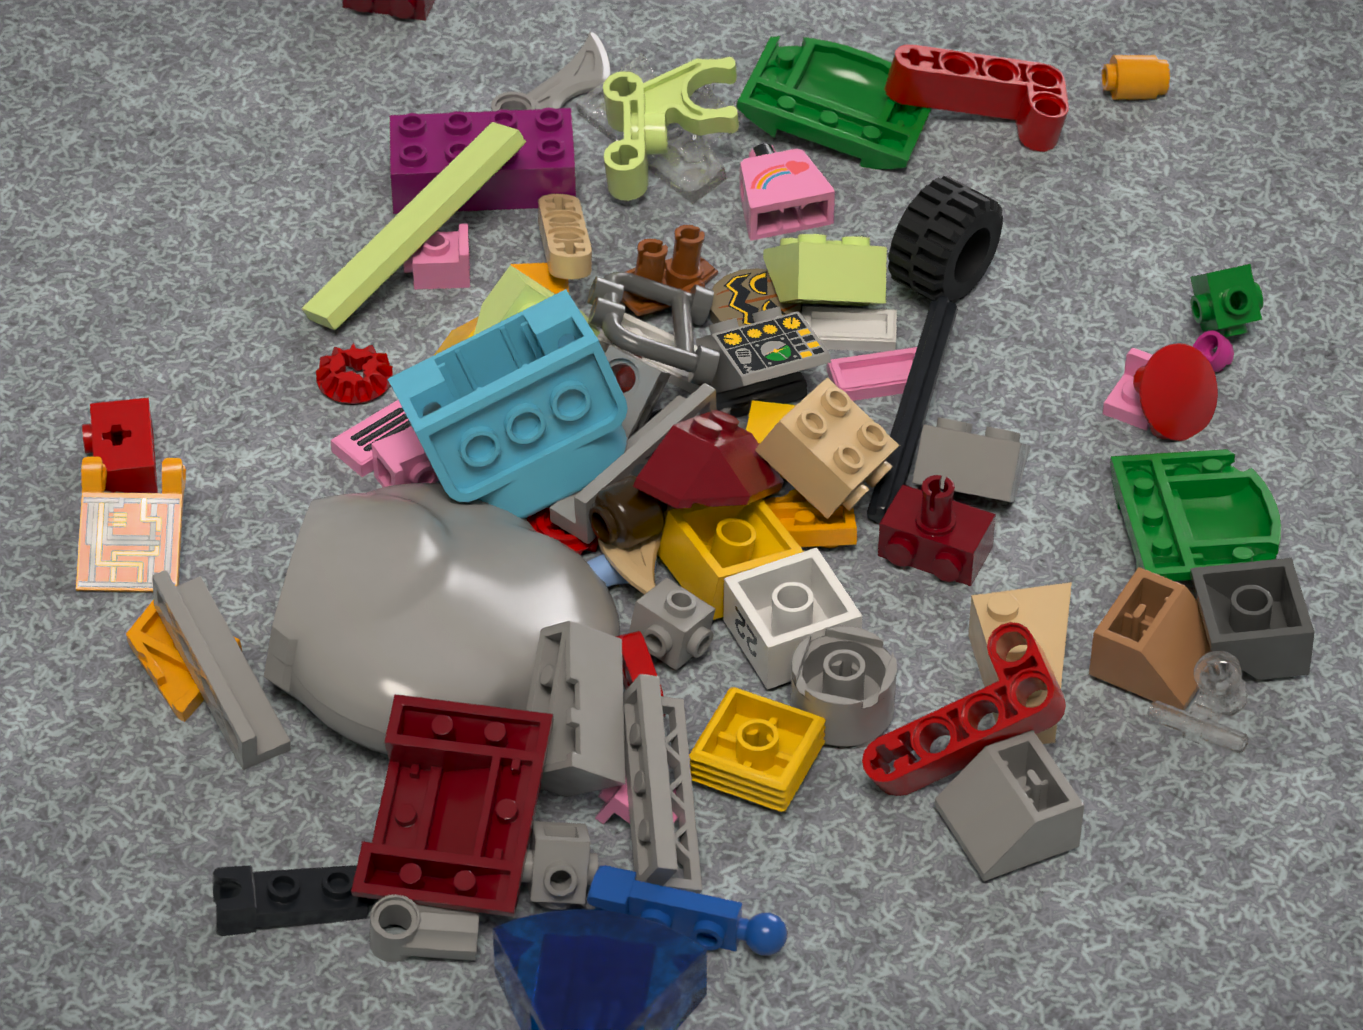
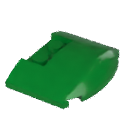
[736,36,933,169]
[1110,449,1281,581]

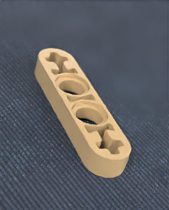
[538,194,592,279]

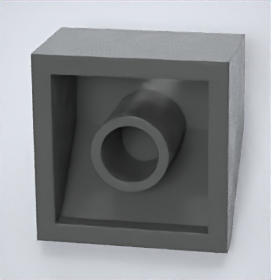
[1190,558,1315,680]

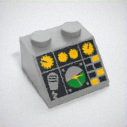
[695,306,831,393]

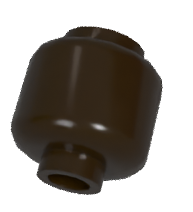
[589,475,667,550]

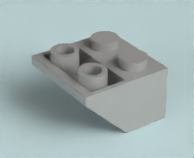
[912,417,1031,502]
[934,730,1084,881]

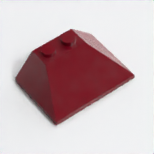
[351,694,554,917]

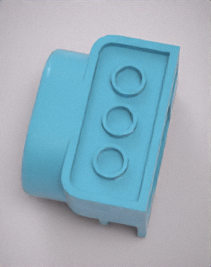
[388,289,628,519]

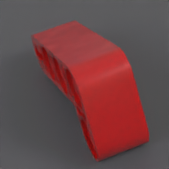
[885,44,1069,152]
[862,622,1066,796]

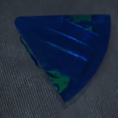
[492,909,707,1030]

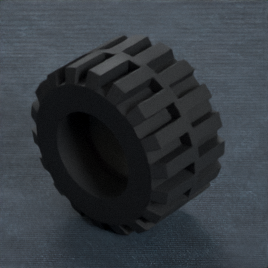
[888,176,1003,303]

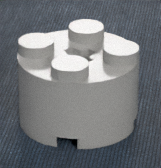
[790,626,897,748]

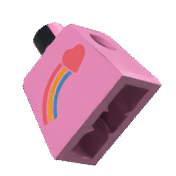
[739,143,835,241]

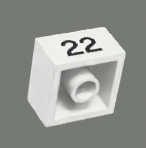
[723,547,862,689]

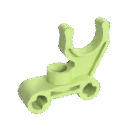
[603,57,739,201]

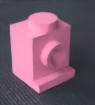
[403,224,470,290]
[372,427,439,487]

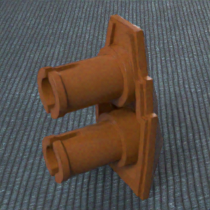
[621,225,718,316]

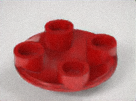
[1133,343,1218,441]

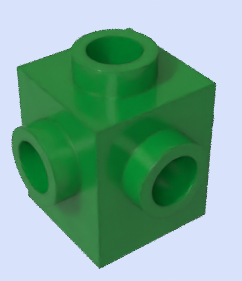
[1190,264,1263,337]

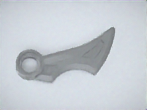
[491,32,610,111]

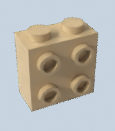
[755,377,899,519]

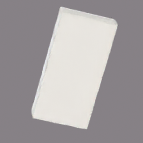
[802,306,897,352]

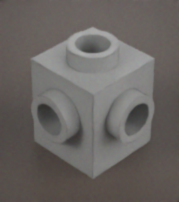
[629,578,715,670]
[522,821,598,909]

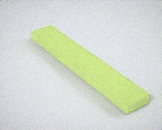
[301,122,526,330]

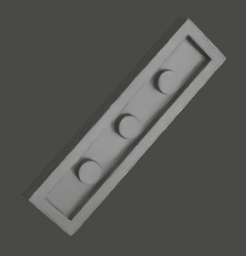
[550,383,717,544]
[152,570,291,770]
[623,674,703,894]

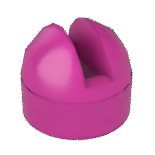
[1193,331,1234,373]

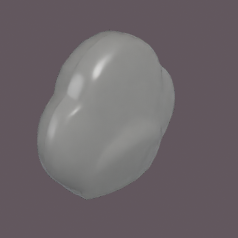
[264,483,620,755]

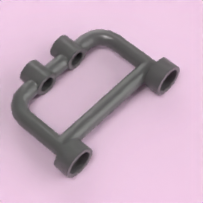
[587,272,720,386]

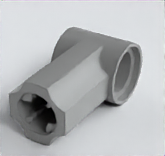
[369,895,479,962]

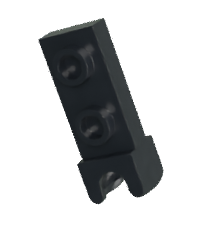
[213,865,368,936]

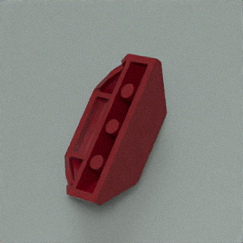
[633,410,784,509]

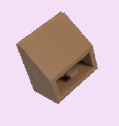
[1089,567,1220,713]

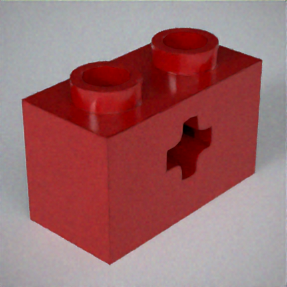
[82,397,158,493]

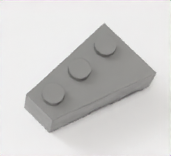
[526,620,625,797]

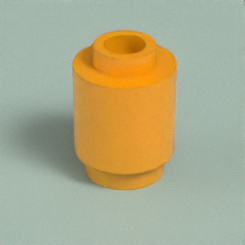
[1101,55,1170,100]

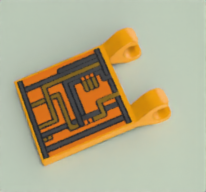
[76,457,186,592]

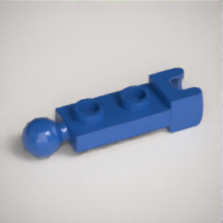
[587,865,788,956]

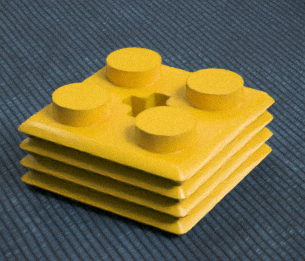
[689,687,826,812]

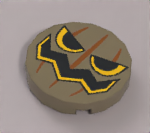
[709,268,803,327]

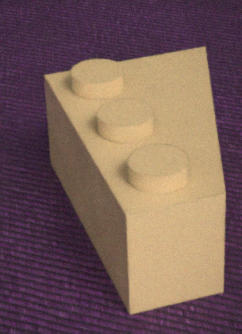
[968,582,1072,744]

